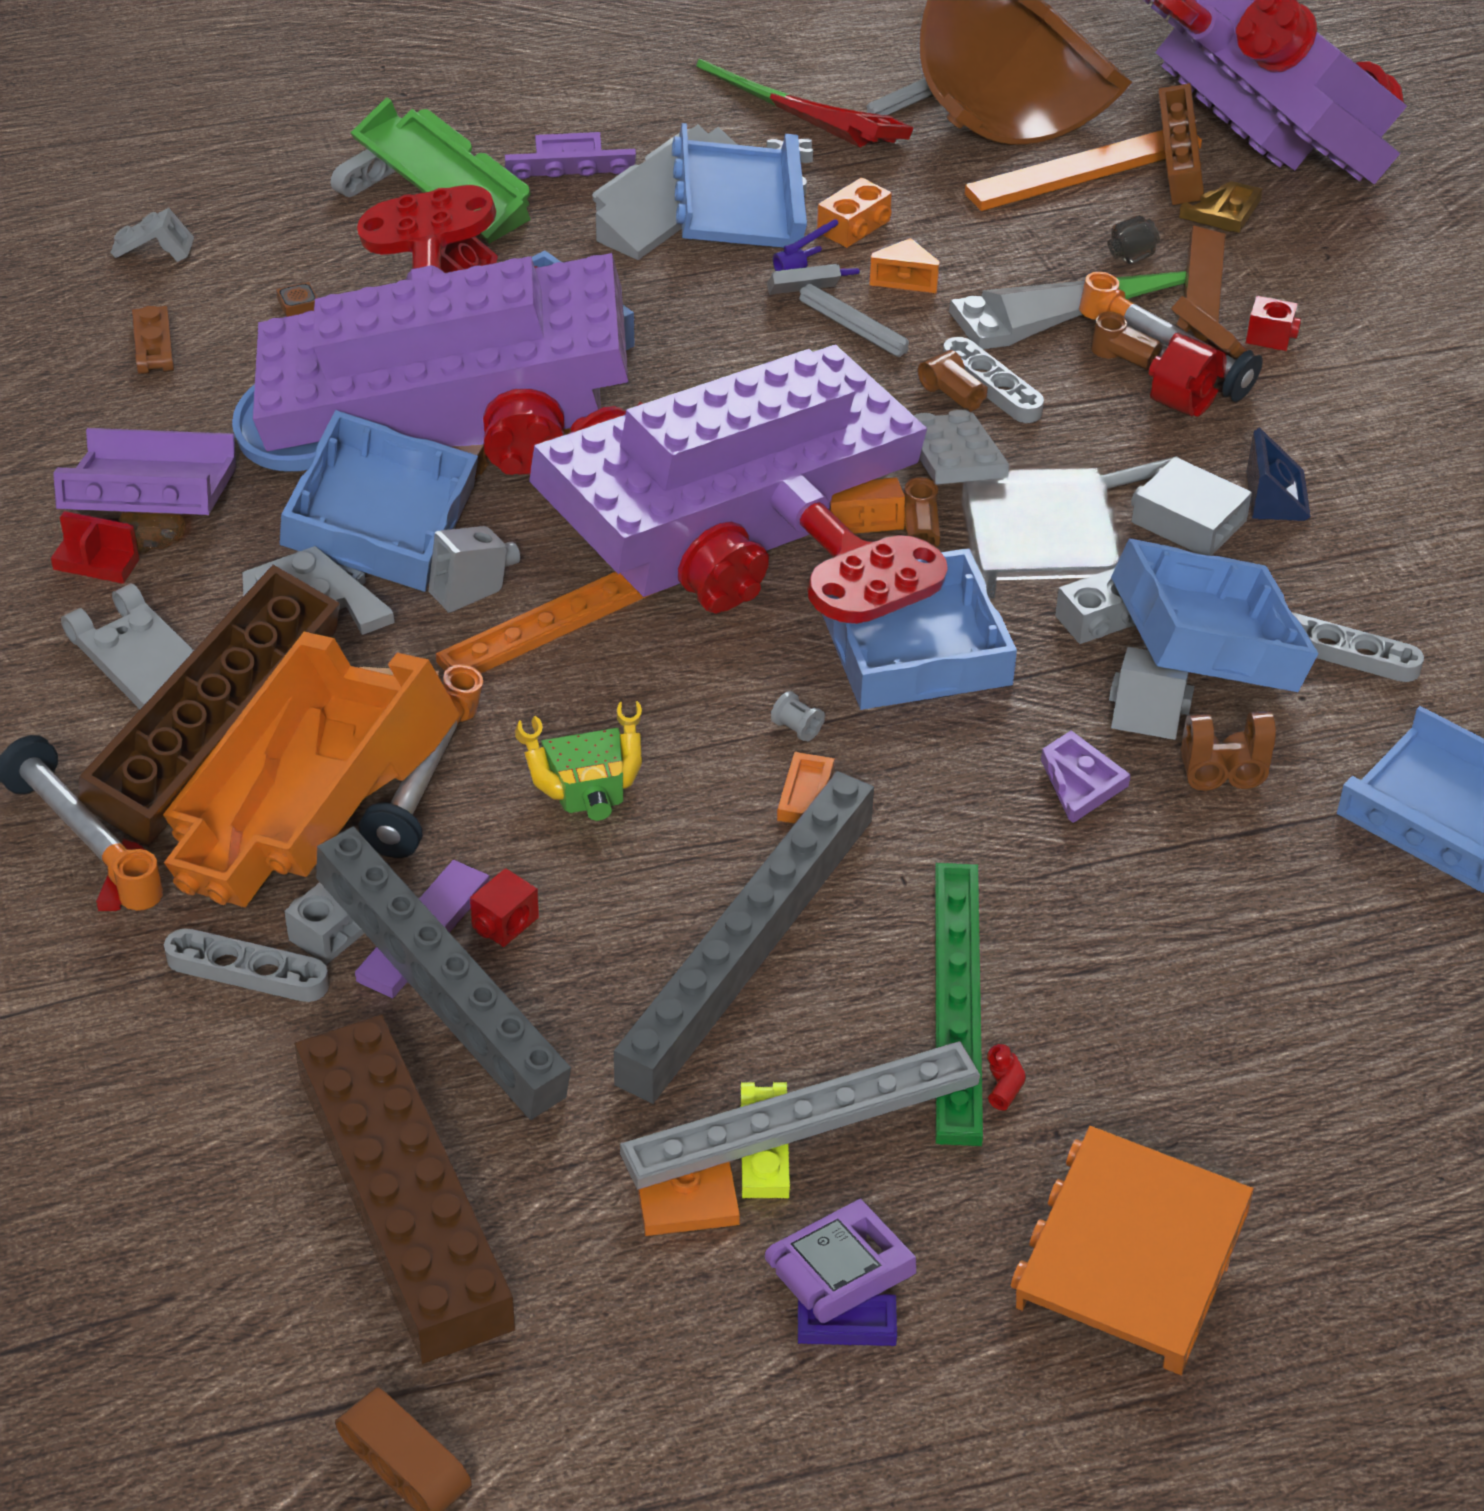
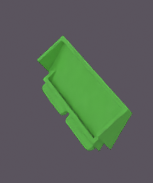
[350,97,531,244]

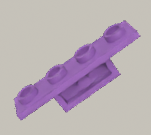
[505,132,636,179]

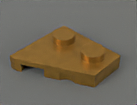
[1179,181,1262,233]

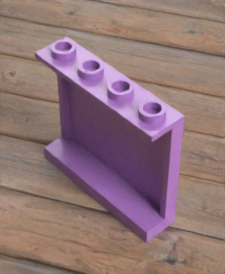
[53,428,236,515]

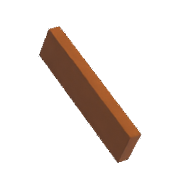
[1184,226,1225,322]

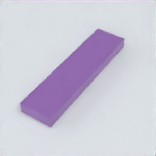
[355,860,490,999]

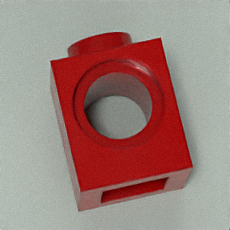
[1246,296,1301,351]
[470,868,539,947]

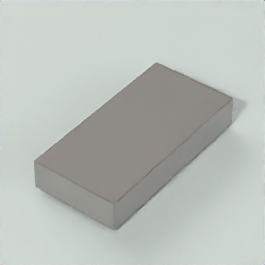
[767,264,841,295]

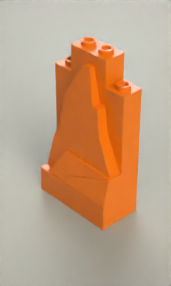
[163,632,460,908]

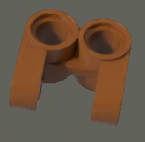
[1180,711,1276,791]

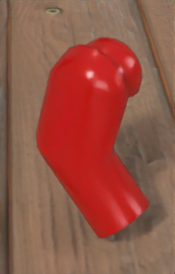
[987,1044,1026,1111]

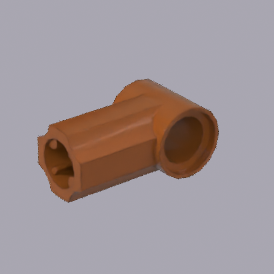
[1091,311,1163,370]
[918,350,988,412]
[904,477,940,547]

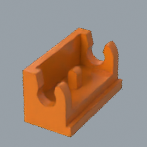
[829,477,905,534]

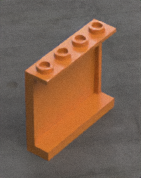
[1011,1126,1254,1376]

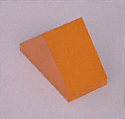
[869,238,940,293]

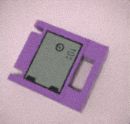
[765,1198,916,1323]

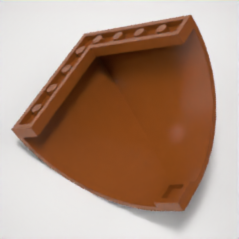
[920,0,1132,144]

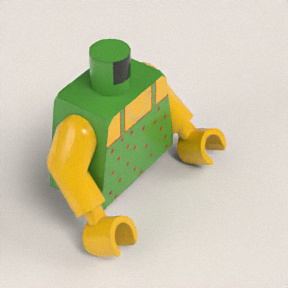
[515,701,642,821]

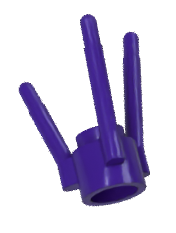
[773,219,860,276]

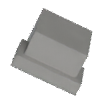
[1109,647,1195,740]

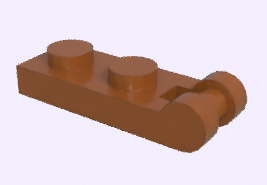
[132,306,174,374]

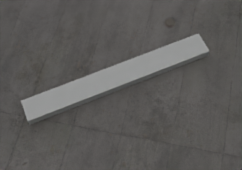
[620,1041,980,1190]

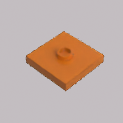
[638,1161,740,1236]

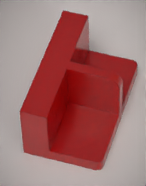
[51,511,139,584]

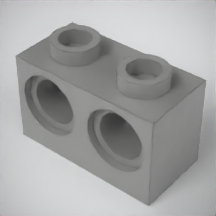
[1055,568,1135,644]
[285,883,364,965]

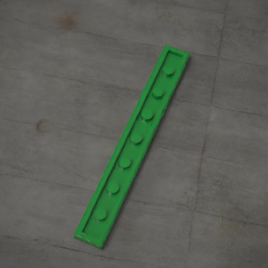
[935,863,983,1146]

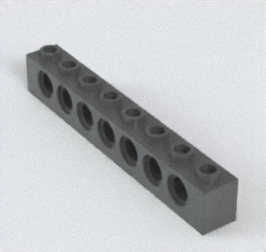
[316,826,571,1120]

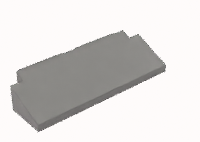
[592,124,738,260]

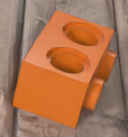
[817,177,892,248]

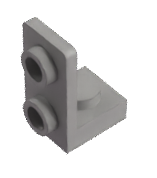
[110,208,194,262]

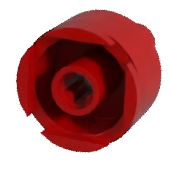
[1149,332,1227,417]

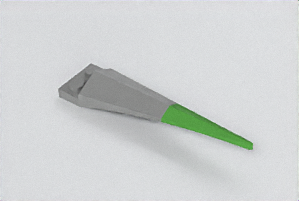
[949,271,1186,349]

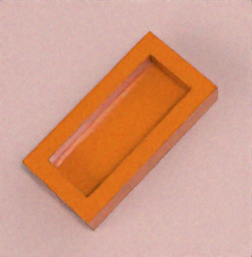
[777,752,835,824]

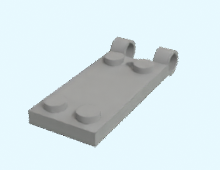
[61,583,194,709]

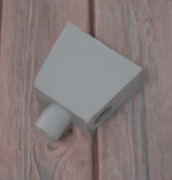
[428,526,520,613]

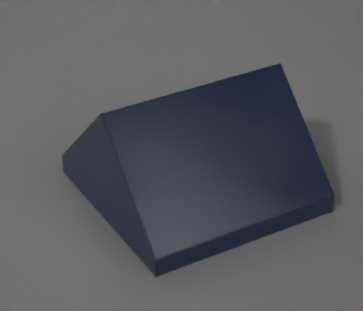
[1246,427,1311,521]

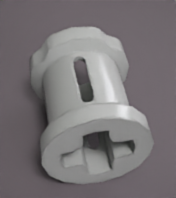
[771,691,825,742]

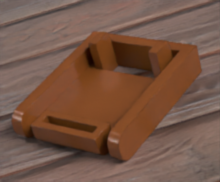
[1171,296,1247,360]

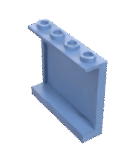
[672,123,807,249]
[1337,706,1484,893]

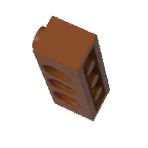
[1159,83,1204,205]

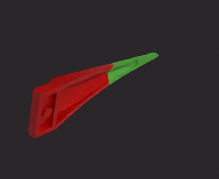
[696,59,914,148]

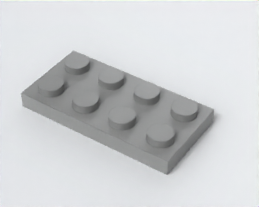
[914,410,1009,485]

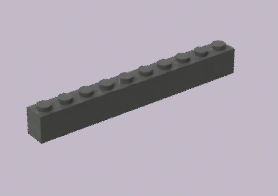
[614,771,874,1104]

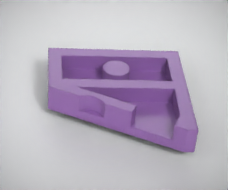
[1041,731,1130,823]

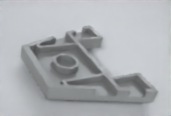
[242,546,395,635]

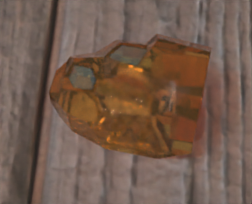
[119,511,186,553]

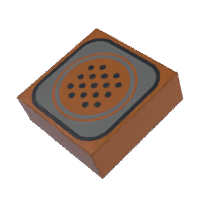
[276,282,317,317]

